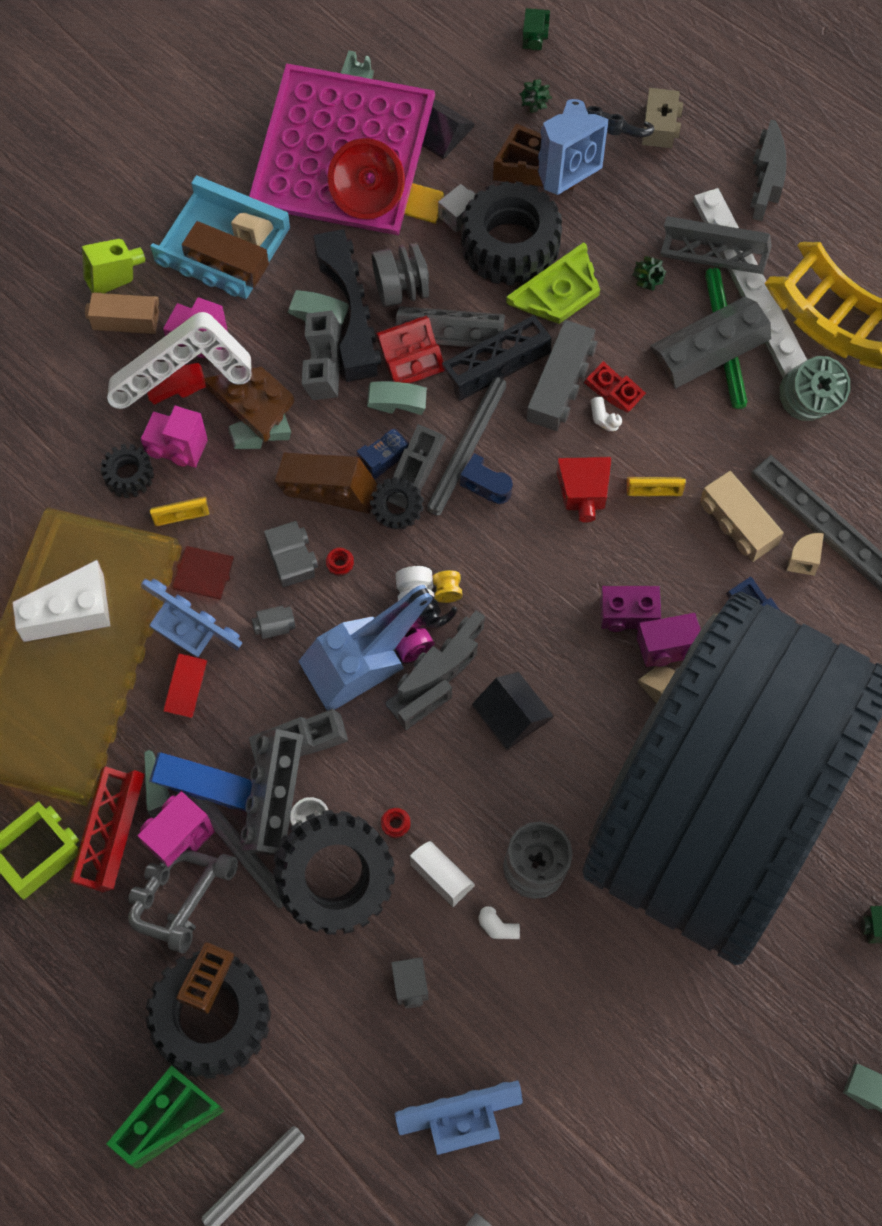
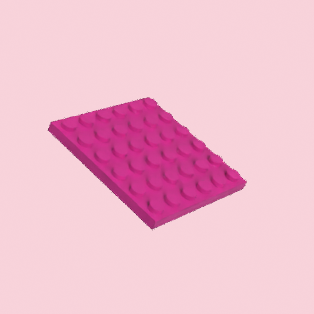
[249,63,435,236]

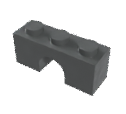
[302,310,342,400]

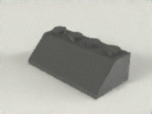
[650,296,771,389]

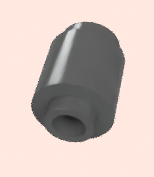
[251,605,296,639]

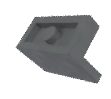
[386,679,452,731]

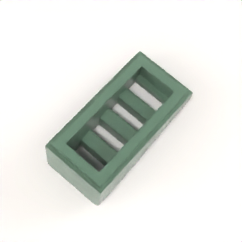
[144,750,170,818]

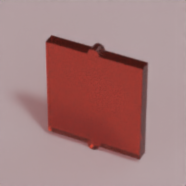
[173,546,234,600]

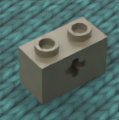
[642,88,683,148]

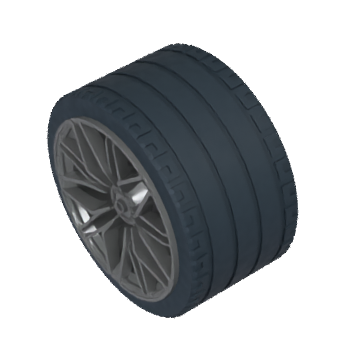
[582,592,882,965]

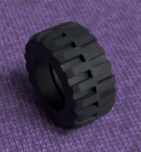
[461,181,562,285]
[273,810,395,935]
[146,951,271,1079]

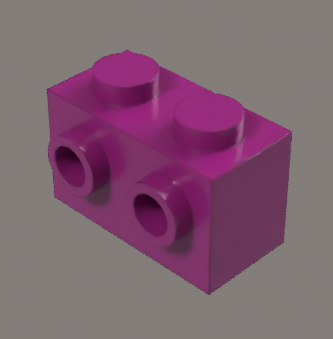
[600,586,661,632]
[637,613,701,667]

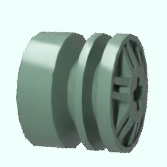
[779,356,850,421]

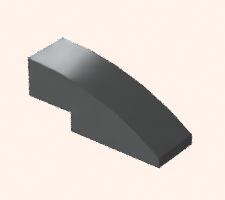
[388,424,446,509]
[249,709,348,764]

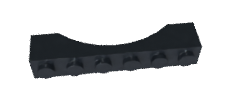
[313,229,381,382]

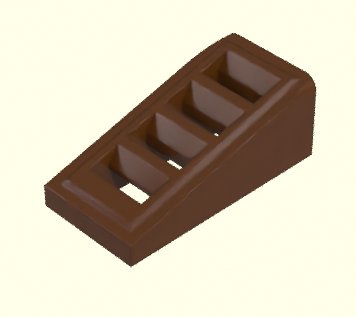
[176,942,235,1014]

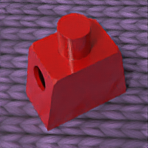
[557,457,611,523]

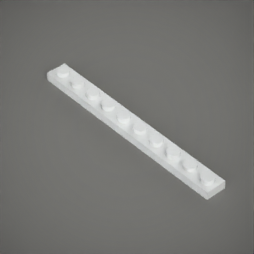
[693,188,821,389]

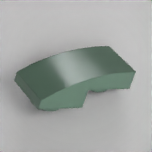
[287,290,349,326]
[367,381,427,415]
[228,414,291,449]
[843,1064,882,1113]

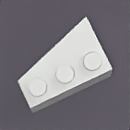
[13,560,110,642]

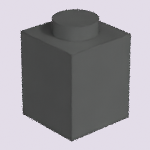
[391,957,429,1008]

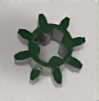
[519,79,552,112]
[632,256,667,291]

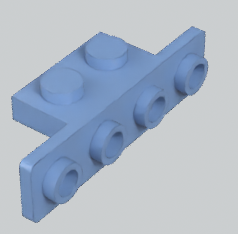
[141,579,242,658]
[394,1081,523,1155]

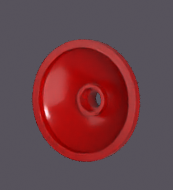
[328,138,405,219]

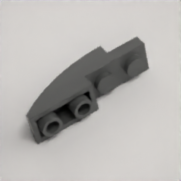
[750,120,787,221]
[397,610,485,704]

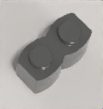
[264,521,318,588]

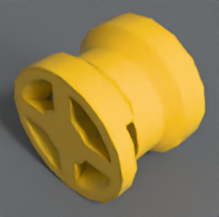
[432,570,463,603]

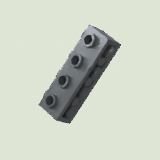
[241,729,303,856]

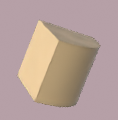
[231,213,273,246]
[786,533,824,576]

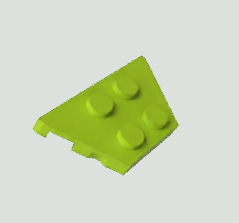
[506,242,600,324]

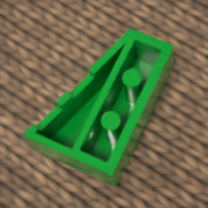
[107,1065,224,1169]

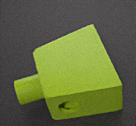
[82,239,145,294]

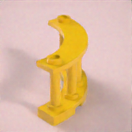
[764,242,882,369]

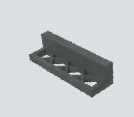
[661,216,772,275]
[396,306,505,348]

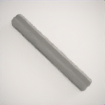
[201,1126,305,1226]

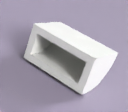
[410,841,475,907]

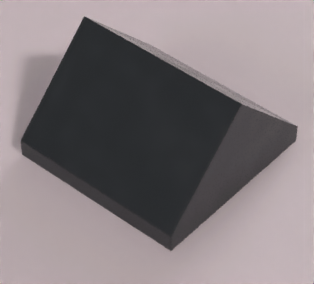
[422,99,474,159]
[472,672,554,750]

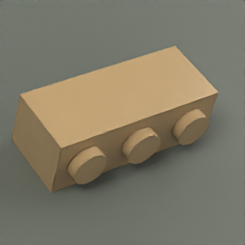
[701,471,784,562]

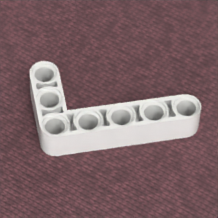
[107,312,251,409]

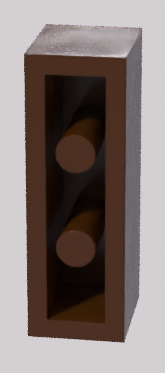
[181,221,269,288]

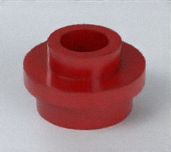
[326,548,354,576]
[381,808,411,838]

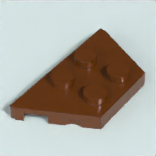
[205,366,294,442]

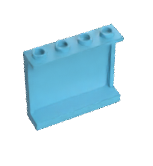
[151,175,290,299]

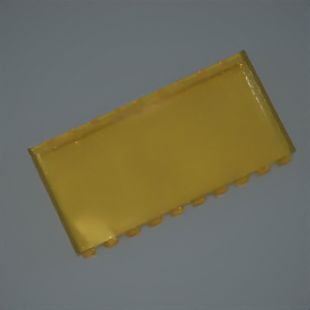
[0,507,182,806]

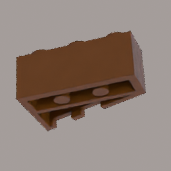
[493,124,576,190]
[275,452,378,514]

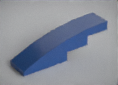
[149,753,252,812]

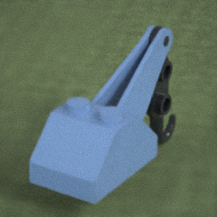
[538,99,655,195]
[299,585,457,711]

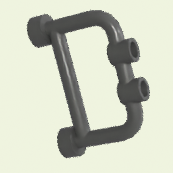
[128,849,238,954]

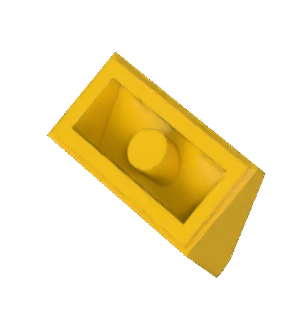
[404,183,444,224]
[626,477,686,496]
[150,497,209,526]

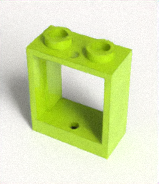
[0,801,80,900]

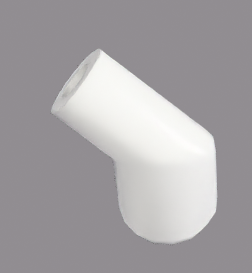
[590,397,622,431]
[478,906,520,939]

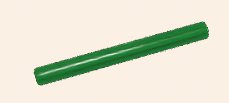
[705,268,747,409]

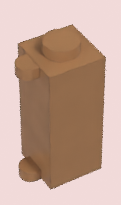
[85,293,159,334]

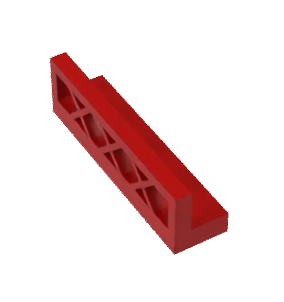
[70,766,145,893]

